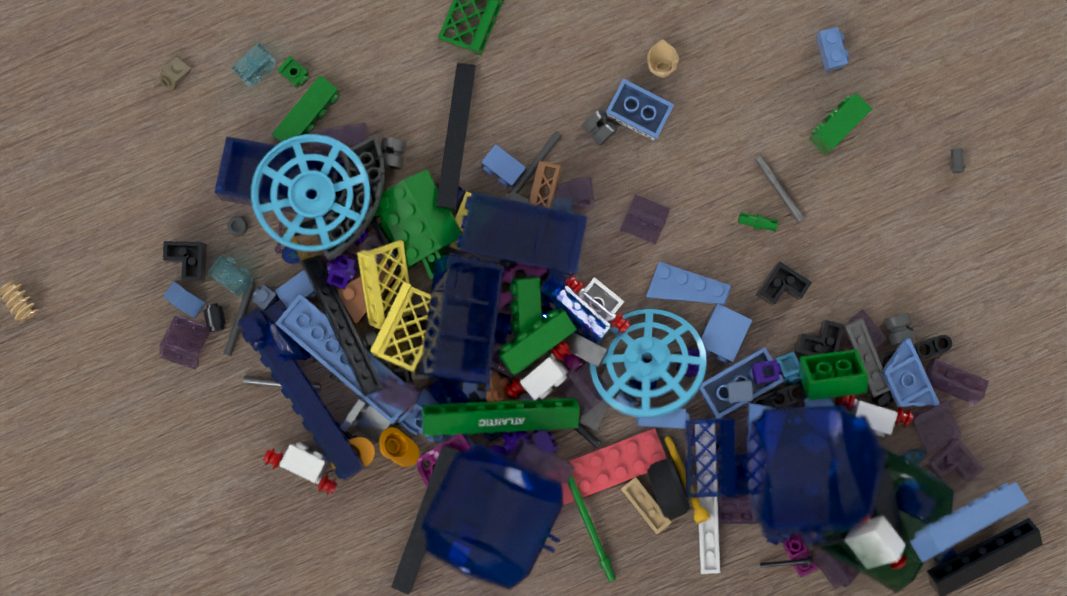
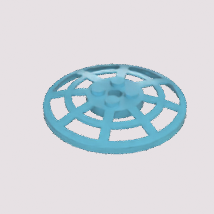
[251,135,370,251]
[590,309,707,418]

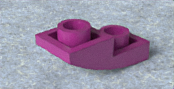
[782,533,818,578]

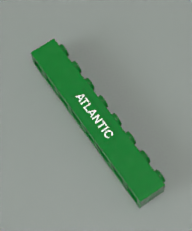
[421,398,579,436]

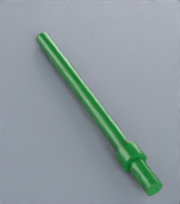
[565,473,616,582]

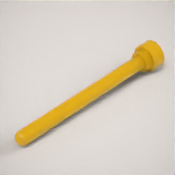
[664,436,711,524]

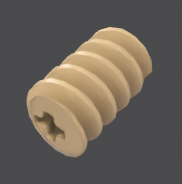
[0,280,39,323]

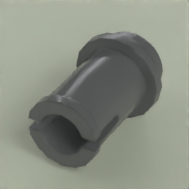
[950,148,966,173]

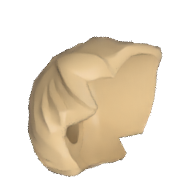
[647,39,679,78]

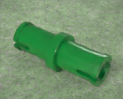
[738,212,778,232]

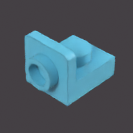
[776,351,801,385]

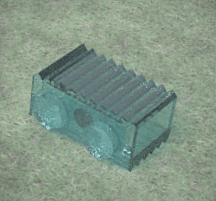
[231,42,277,87]
[207,255,254,298]

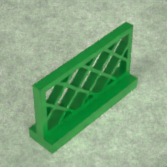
[438,0,504,56]

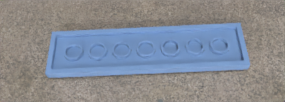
[275,294,418,424]

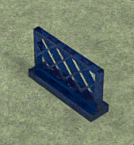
[540,274,611,343]
[685,417,735,498]

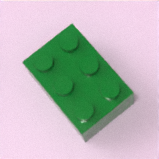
[809,93,872,155]
[799,349,868,401]

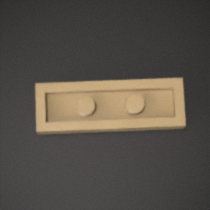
[620,477,672,535]

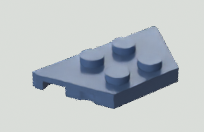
[881,338,940,407]

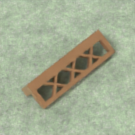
[521,161,562,241]

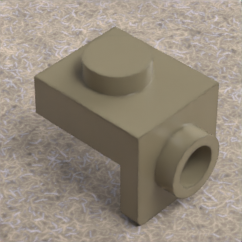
[159,57,191,91]

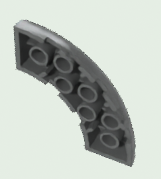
[312,135,385,261]

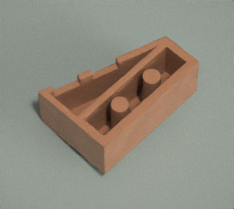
[337,262,396,325]

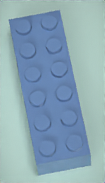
[910,482,1029,563]

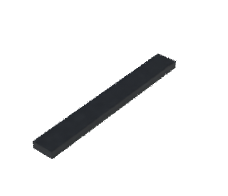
[436,63,476,210]
[301,255,383,397]
[391,444,462,595]

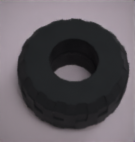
[647,459,690,519]

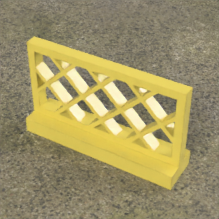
[358,240,413,329]
[370,282,447,372]

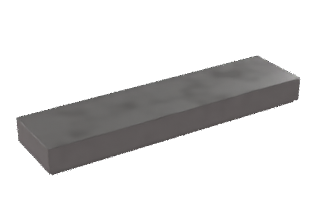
[542,317,609,367]
[844,318,890,397]
[579,353,626,430]

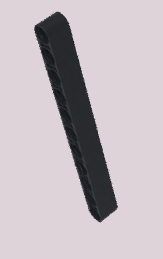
[751,335,952,409]

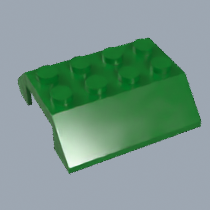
[374,169,465,270]

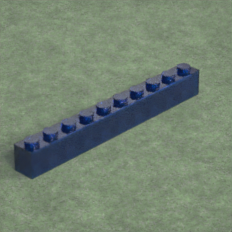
[238,307,367,481]

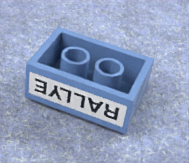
[605,79,674,142]

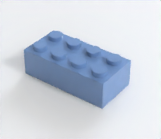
[698,347,784,419]

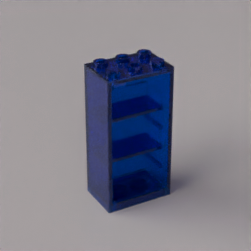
[215,136,346,218]
[457,192,588,276]
[419,253,504,384]

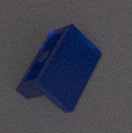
[895,483,937,525]

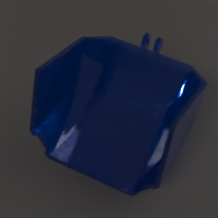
[747,406,886,544]
[421,443,564,590]

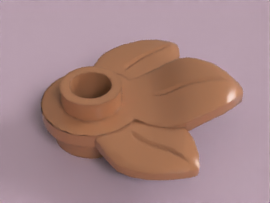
[486,370,511,402]

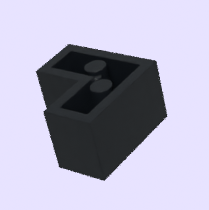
[163,241,207,282]
[756,261,812,305]
[794,320,844,356]

